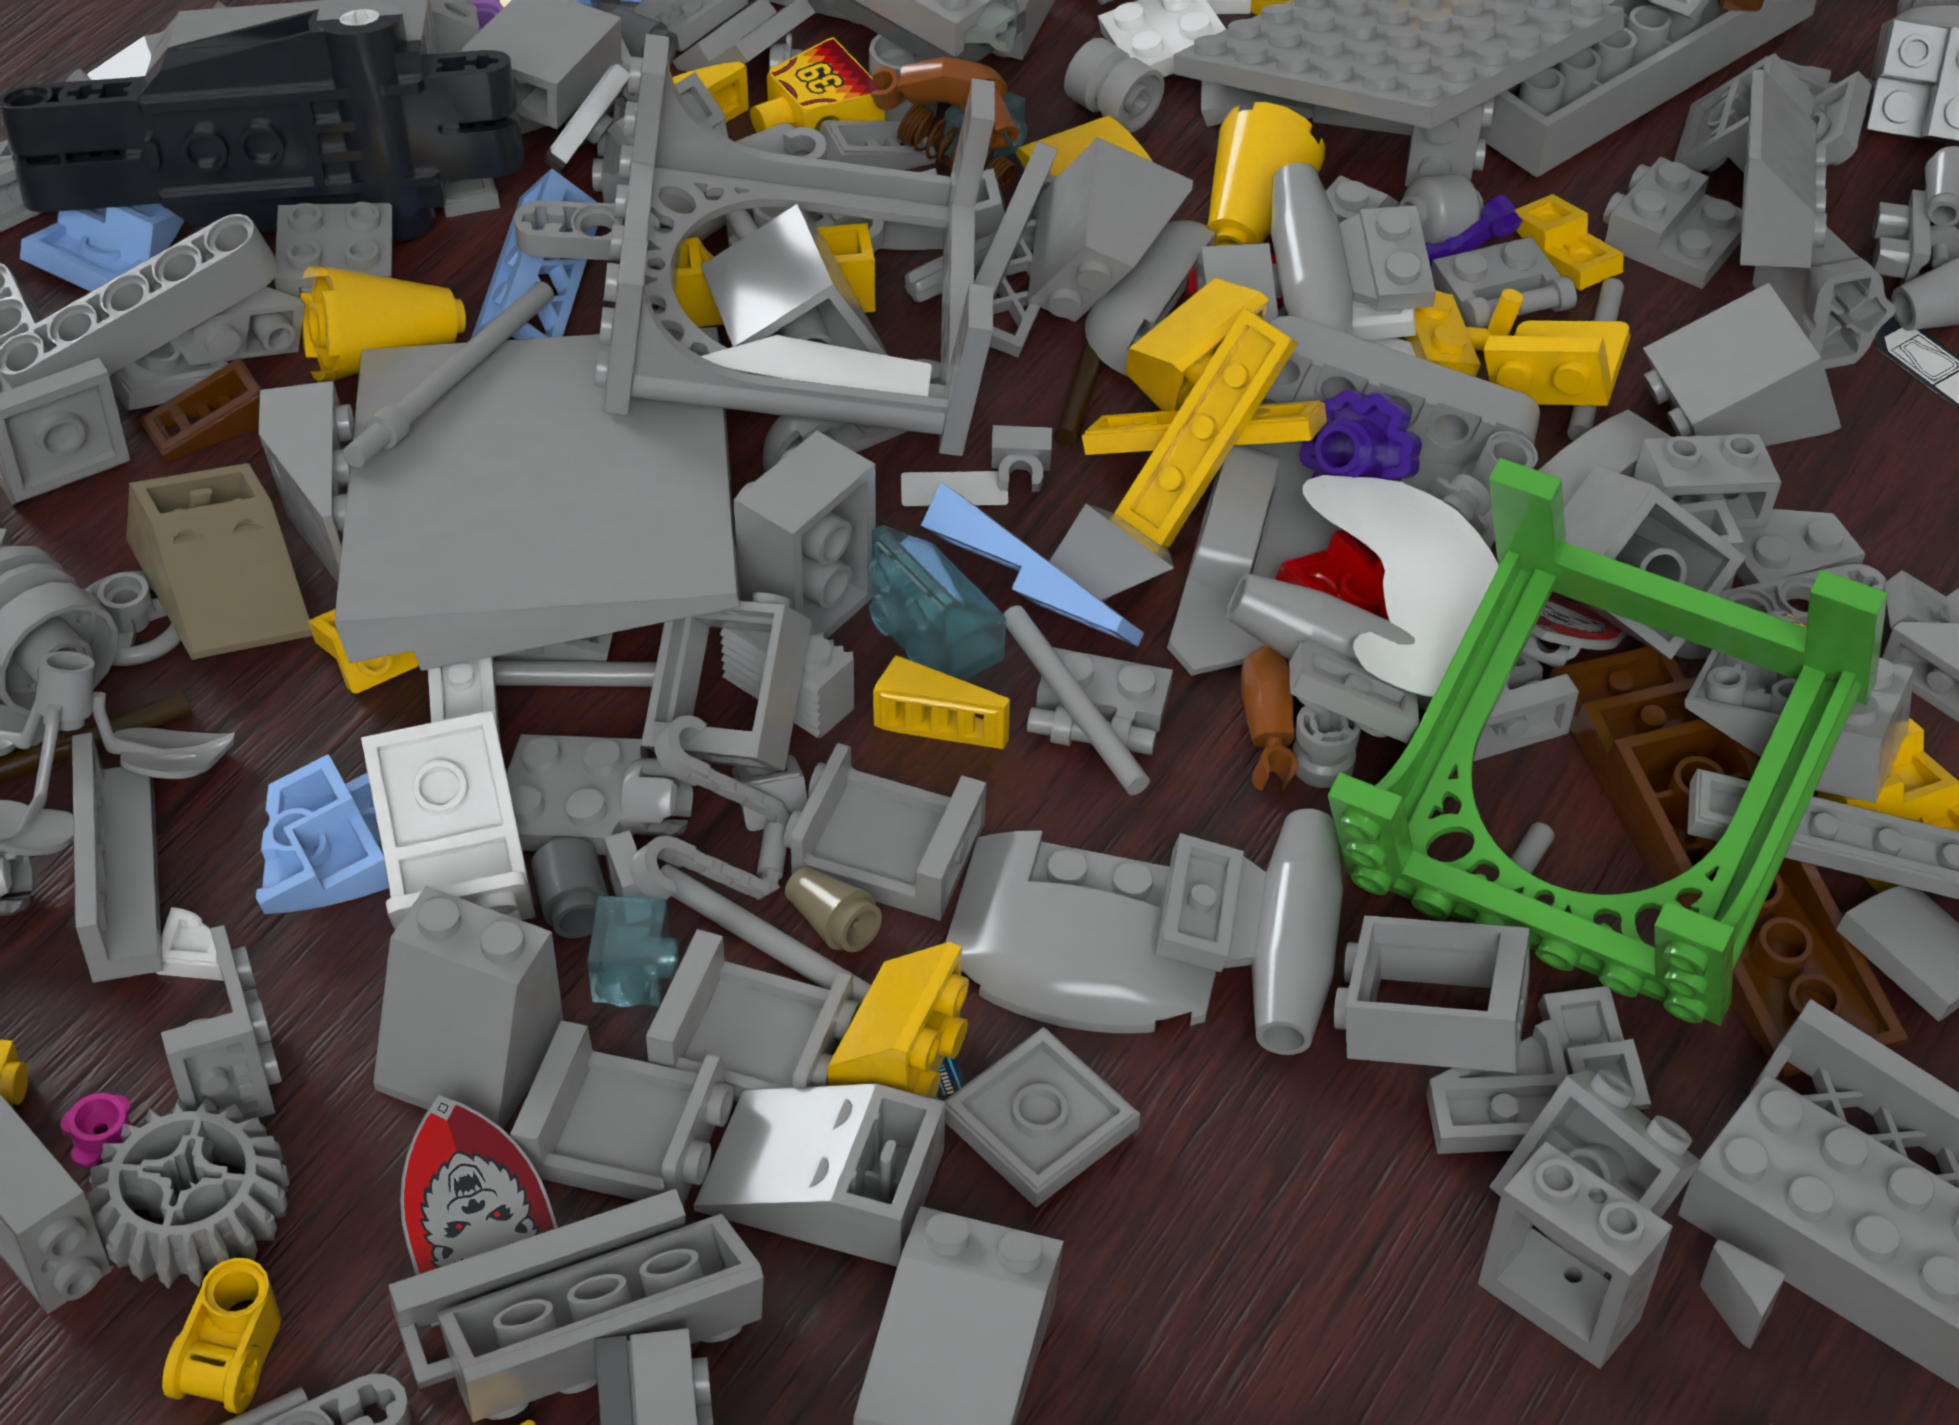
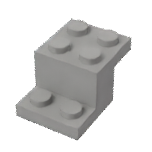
[1674,53,1872,173]

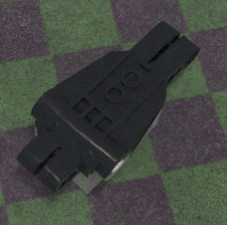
[0,0,526,242]

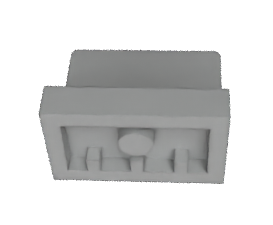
[274,202,393,298]
[161,925,282,1120]

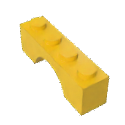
[651,223,875,327]

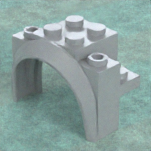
[1865,5,1959,146]

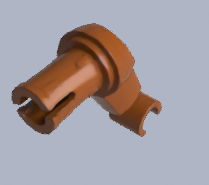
[871,57,1019,149]
[1240,646,1298,792]

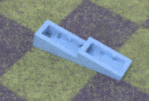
[921,482,1144,647]

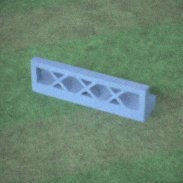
[471,169,598,340]

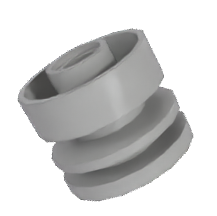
[0,546,118,716]

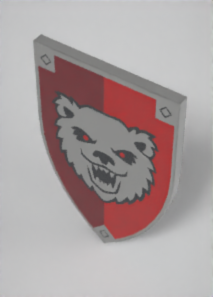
[1521,594,1627,668]
[400,1095,558,1328]

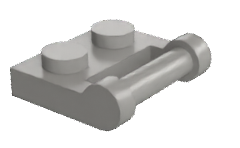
[1431,236,1577,328]

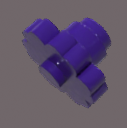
[1300,390,1422,482]

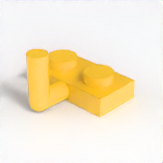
[1405,289,1524,377]

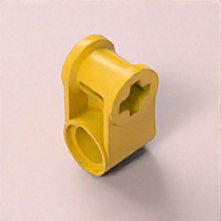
[162,1258,282,1414]

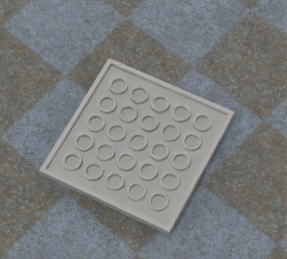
[1173,0,1624,129]

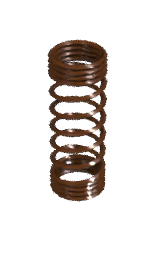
[897,103,1015,193]

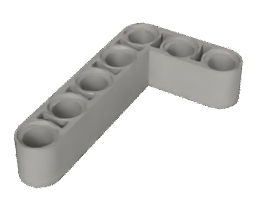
[0,214,279,389]

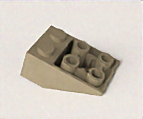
[126,463,312,660]

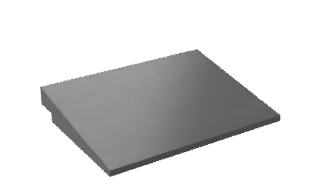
[334,327,740,671]

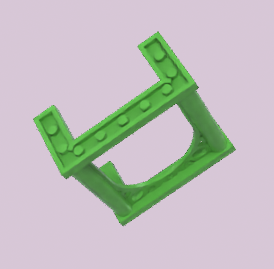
[1328,458,1888,1026]

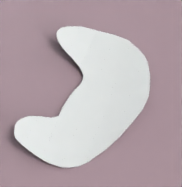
[1303,475,1498,697]

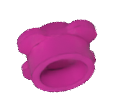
[60,1093,136,1168]

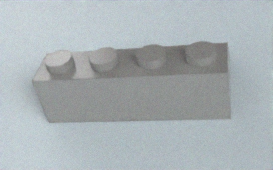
[1740,70,1827,268]
[436,1213,764,1422]

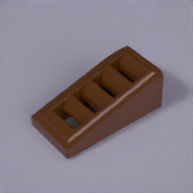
[139,357,262,463]

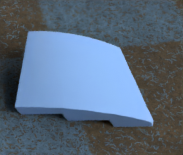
[20,203,185,292]
[256,754,389,914]

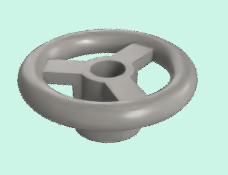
[84,570,181,666]

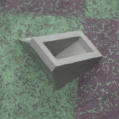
[1050,504,1174,602]

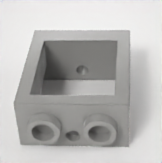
[641,592,812,771]
[1334,916,1530,1073]
[0,1094,112,1314]
[1478,1141,1673,1369]

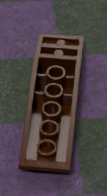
[1548,646,1909,1078]

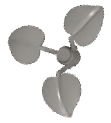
[0,651,235,856]

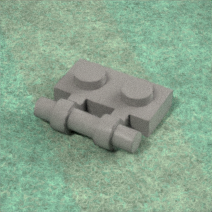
[1027,647,1173,756]

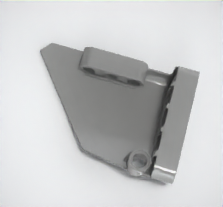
[1167,316,1540,676]

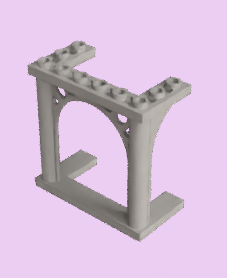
[594,34,995,456]

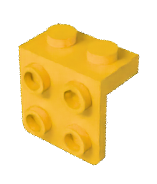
[1483,321,1630,406]

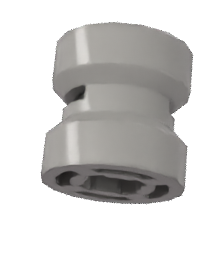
[1292,706,1361,788]

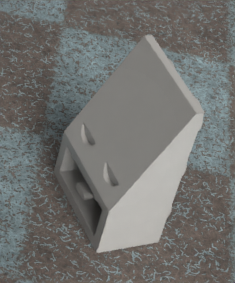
[259,381,354,583]
[1685,649,1914,803]
[694,1084,945,1267]

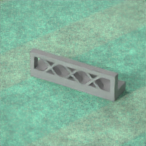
[974,141,1058,358]
[72,733,163,983]
[1750,999,1959,1188]
[388,1189,686,1390]

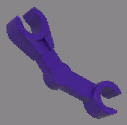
[1425,194,1523,267]

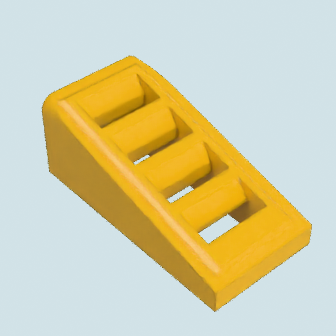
[873,655,1010,749]

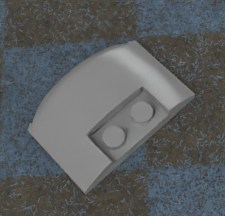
[945,831,1217,1033]

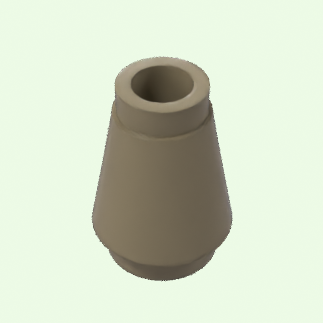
[785,866,882,952]

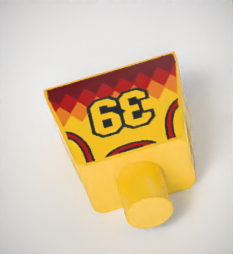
[750,37,885,152]

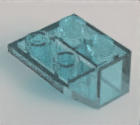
[869,525,1006,681]

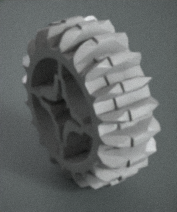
[87,1097,290,1289]

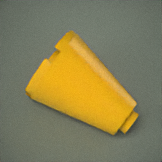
[1207,102,1325,246]
[300,265,466,383]

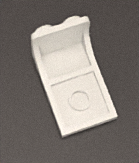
[361,710,536,930]

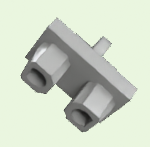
[1872,190,1959,286]

